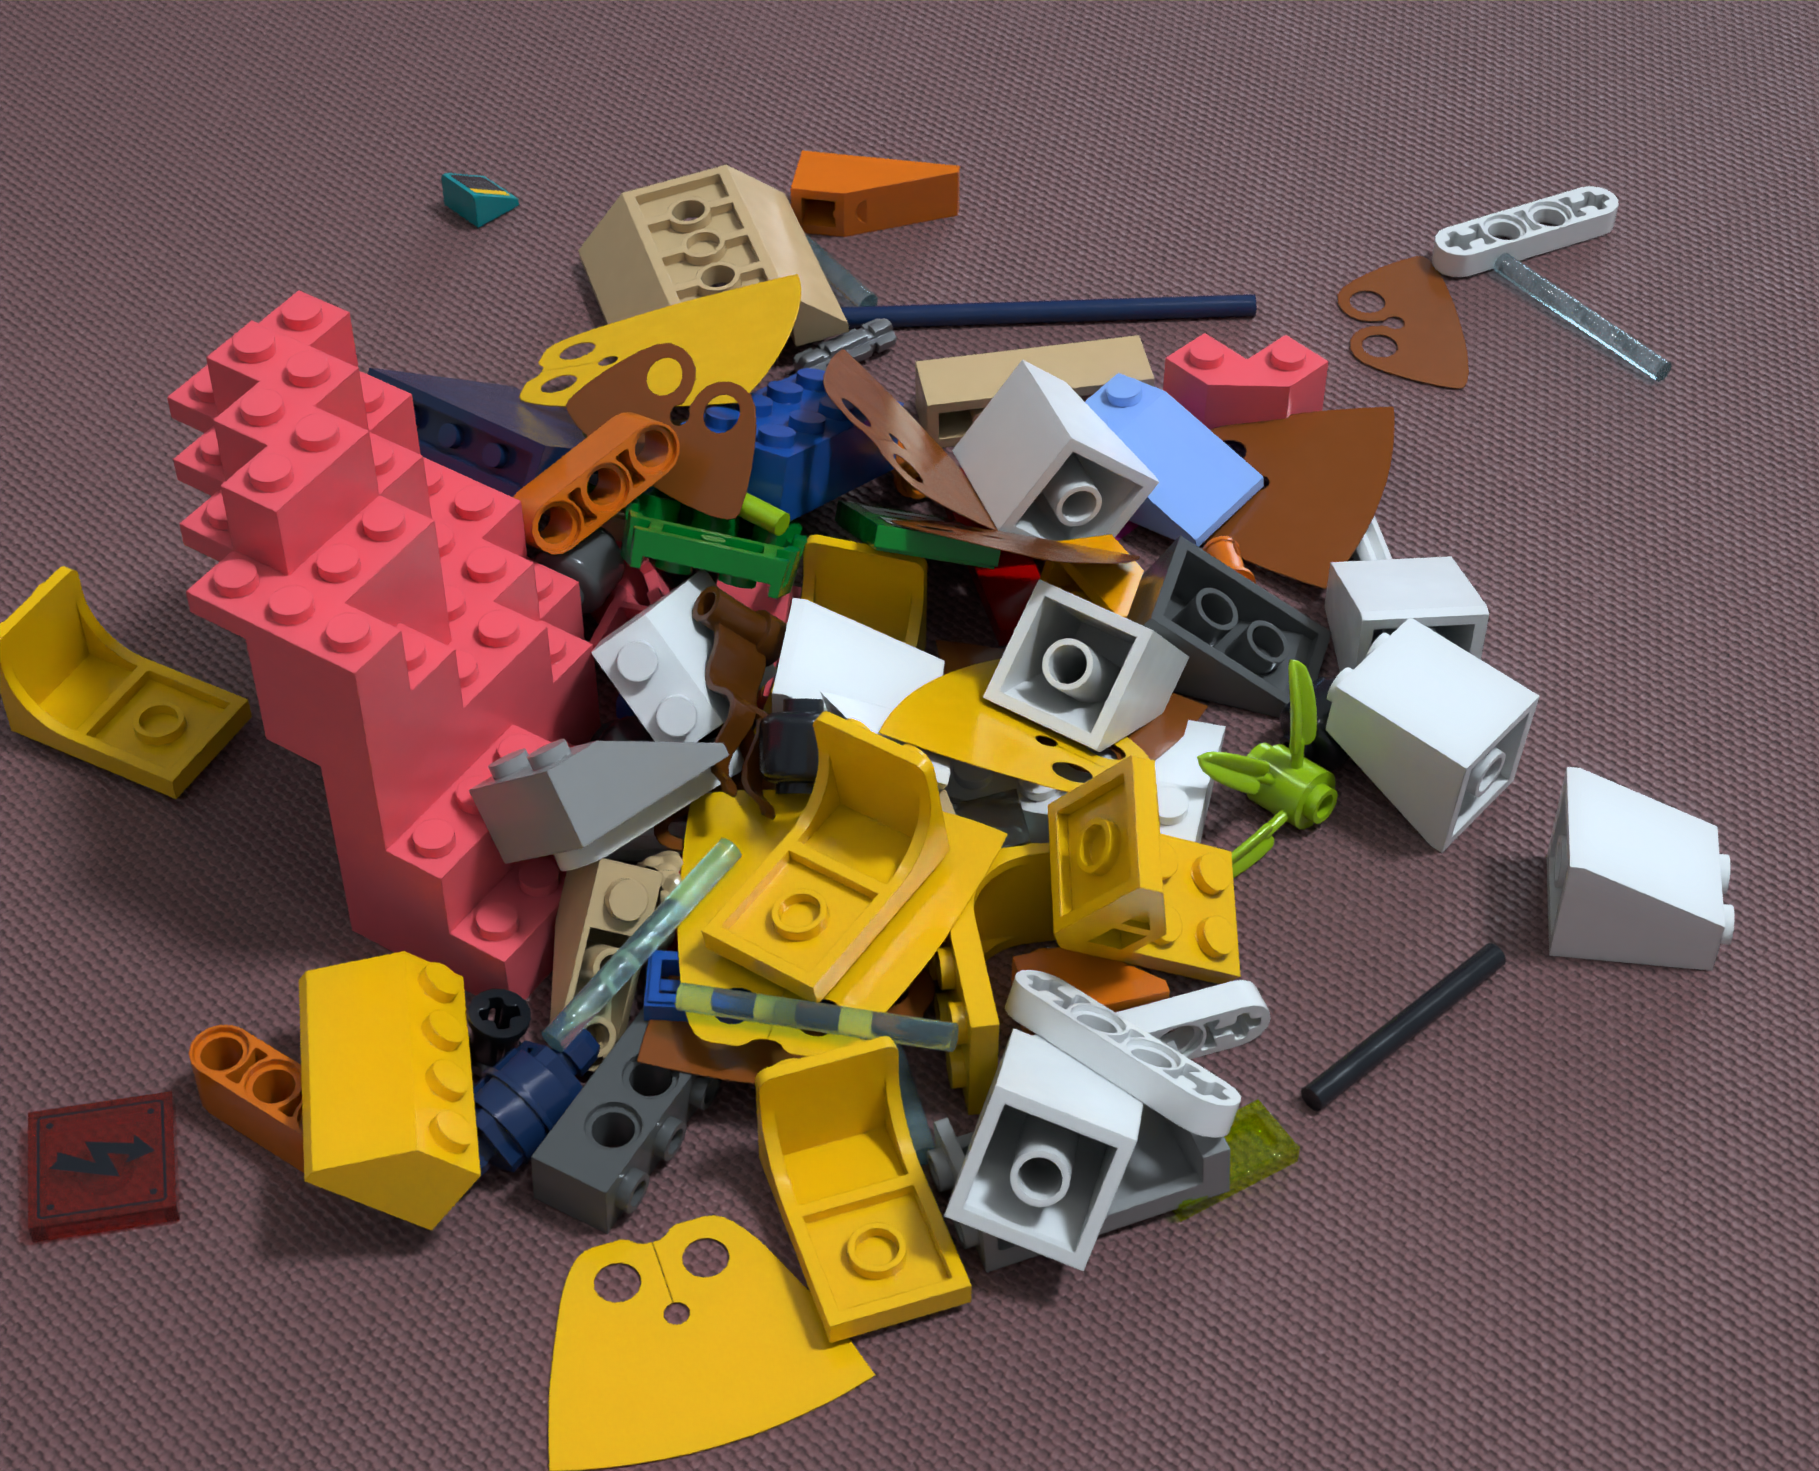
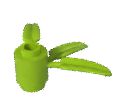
[1197,659,1338,879]

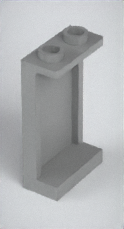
[926,1040,1230,1273]

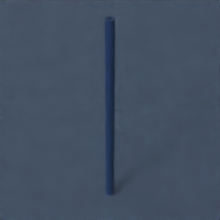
[840,294,1257,329]

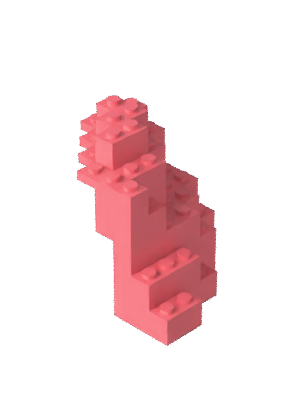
[167,290,601,1000]

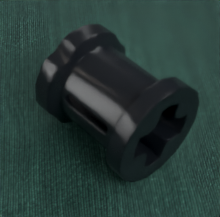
[467,989,531,1078]

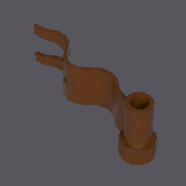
[692,586,787,820]

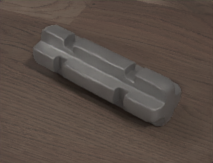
[793,318,896,373]

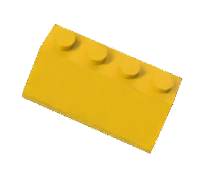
[299,951,481,1231]

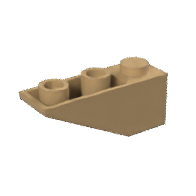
[549,858,664,1072]

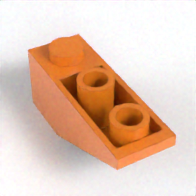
[790,150,960,237]

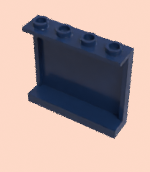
[368,368,598,497]

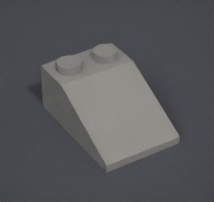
[469,739,729,864]

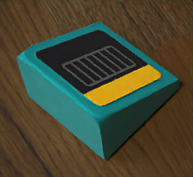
[441,173,519,228]

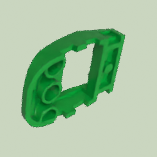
[620,486,807,599]

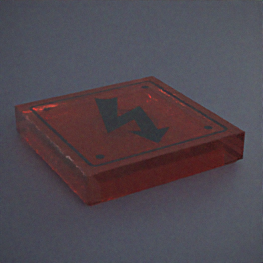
[28,1091,180,1243]

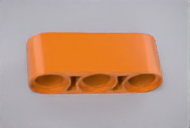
[513,412,680,554]
[188,1025,304,1173]

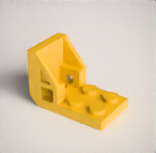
[1048,755,1241,984]

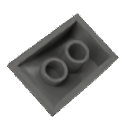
[1127,535,1331,718]

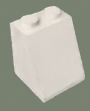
[952,360,1159,541]
[1324,556,1489,672]
[591,569,777,742]
[983,579,1189,752]
[772,598,945,713]
[1325,617,1540,853]
[1547,767,1734,971]
[944,1028,1143,1271]

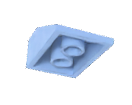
[1085,373,1264,547]

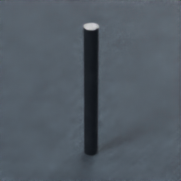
[1301,943,1506,1111]

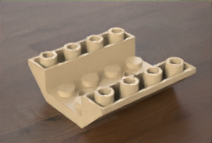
[578,165,849,347]

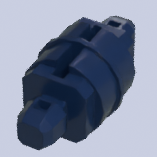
[473,1026,600,1179]

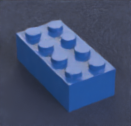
[680,368,904,521]

